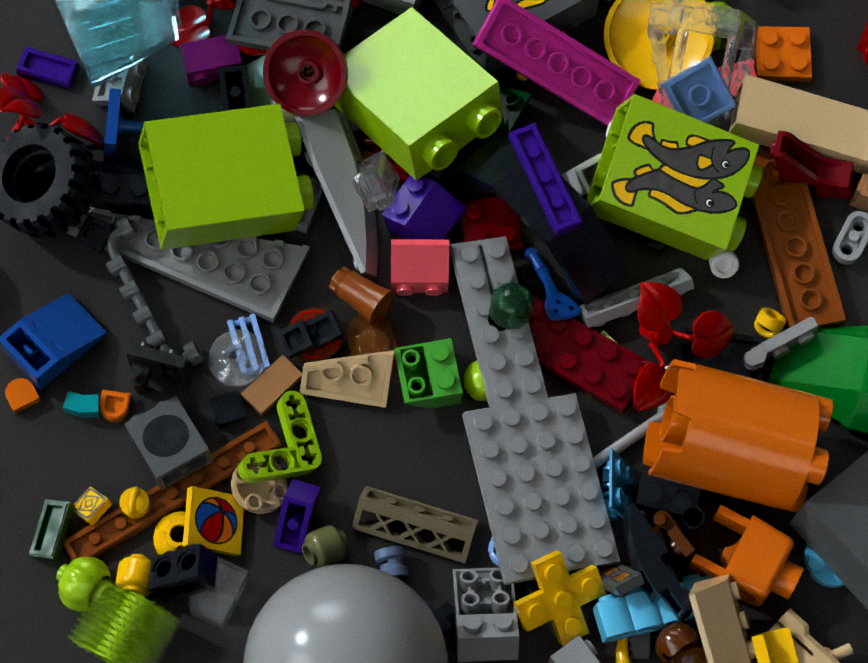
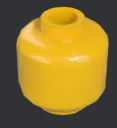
[115,554,152,597]

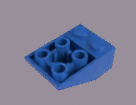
[0,293,107,390]

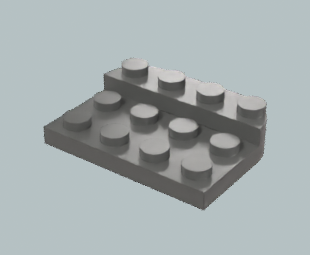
[226,0,353,51]

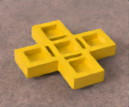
[513,550,606,646]

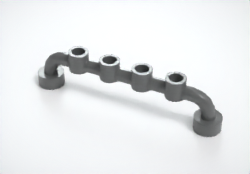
[106,216,205,366]

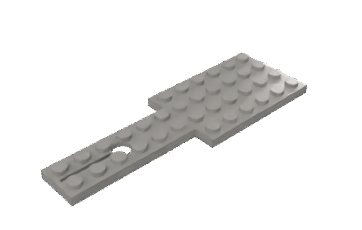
[449,236,620,585]

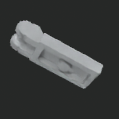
[743,317,818,372]

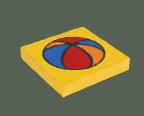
[183,486,244,557]

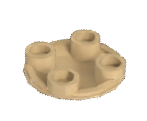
[231,459,288,514]

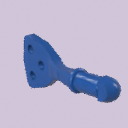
[525,247,581,321]

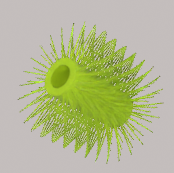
[68,579,180,663]

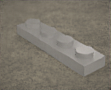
[579,267,695,328]

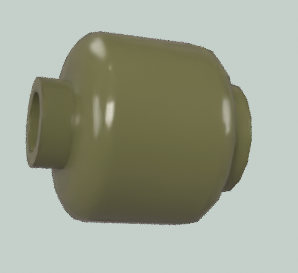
[302,525,348,568]

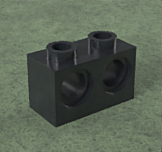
[148,544,218,602]

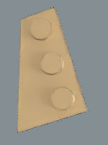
[300,350,395,408]

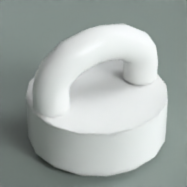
[709,249,739,278]

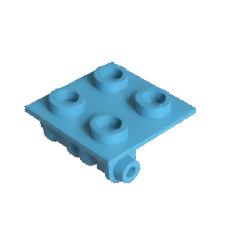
[603,449,634,521]

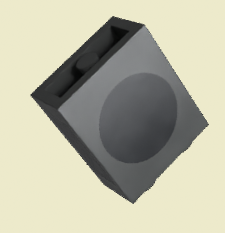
[124,396,213,491]

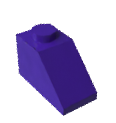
[273,479,321,554]

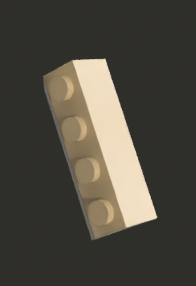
[689,574,756,663]

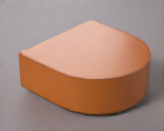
[5,378,41,414]
[99,390,132,422]

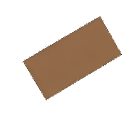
[241,354,302,416]

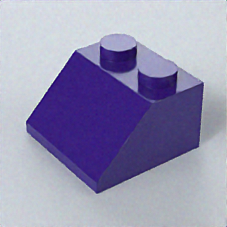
[382,175,467,240]

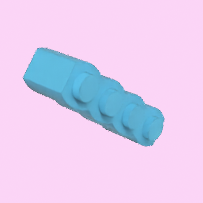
[592,573,710,643]

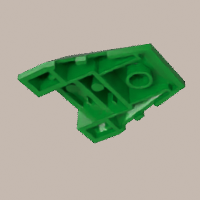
[769,326,868,435]

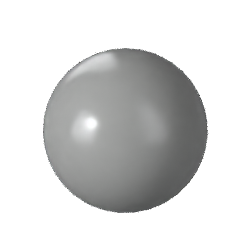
[243,564,448,663]

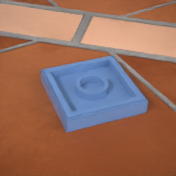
[660,56,737,123]

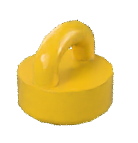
[754,307,786,339]
[119,486,150,519]

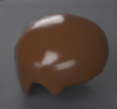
[655,621,701,663]

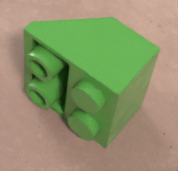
[394,338,463,409]

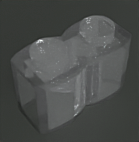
[188,557,250,630]

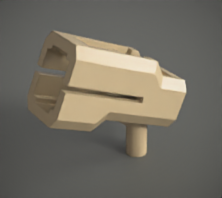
[769,608,853,663]

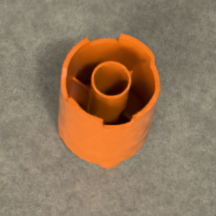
[643,359,833,513]

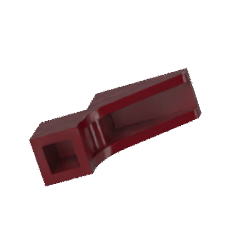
[770,131,856,200]

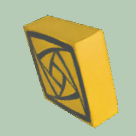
[73,487,112,526]

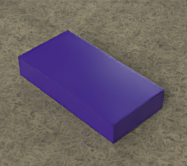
[16,46,79,90]

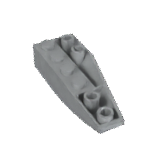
[294,109,378,279]

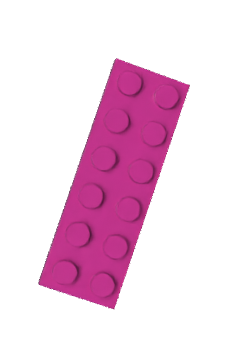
[472,0,641,127]

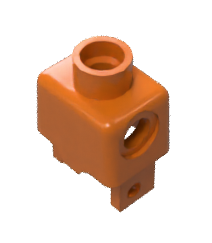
[688,505,804,606]

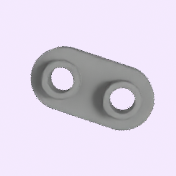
[832,211,868,265]

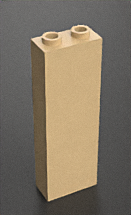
[729,74,868,175]

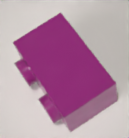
[180,35,242,86]

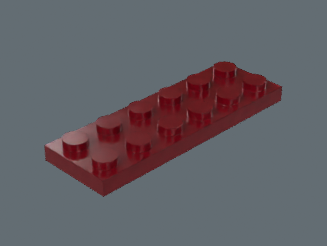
[488,287,649,414]

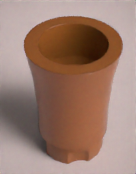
[329,266,395,326]

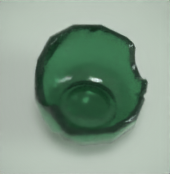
[489,283,534,330]

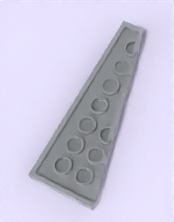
[67,207,310,323]

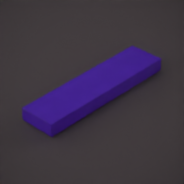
[508,123,583,237]

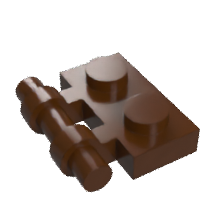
[653,511,704,557]

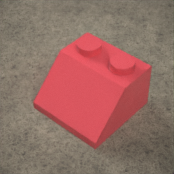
[391,239,449,296]

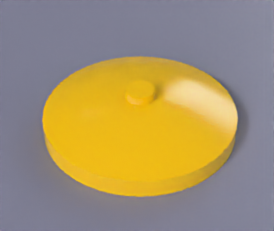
[604,0,716,90]

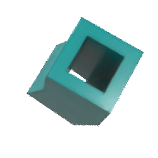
[62,391,100,418]

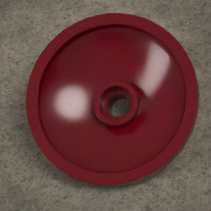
[263,29,348,116]

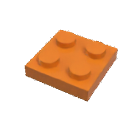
[753,26,812,82]

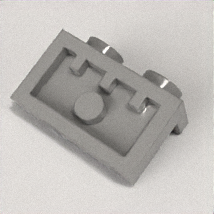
[92,51,147,113]

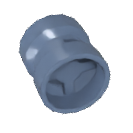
[374,546,409,581]

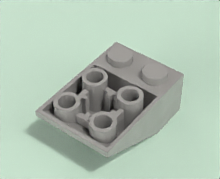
[453,567,519,662]

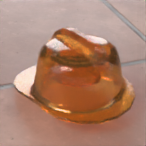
[347,314,397,369]

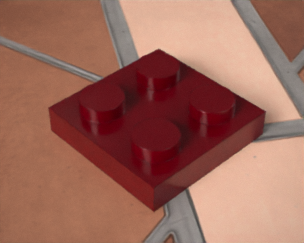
[459,197,523,256]

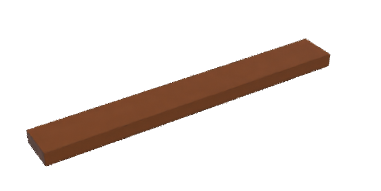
[63,420,282,561]

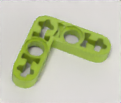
[238,391,322,483]

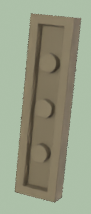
[351,486,479,563]

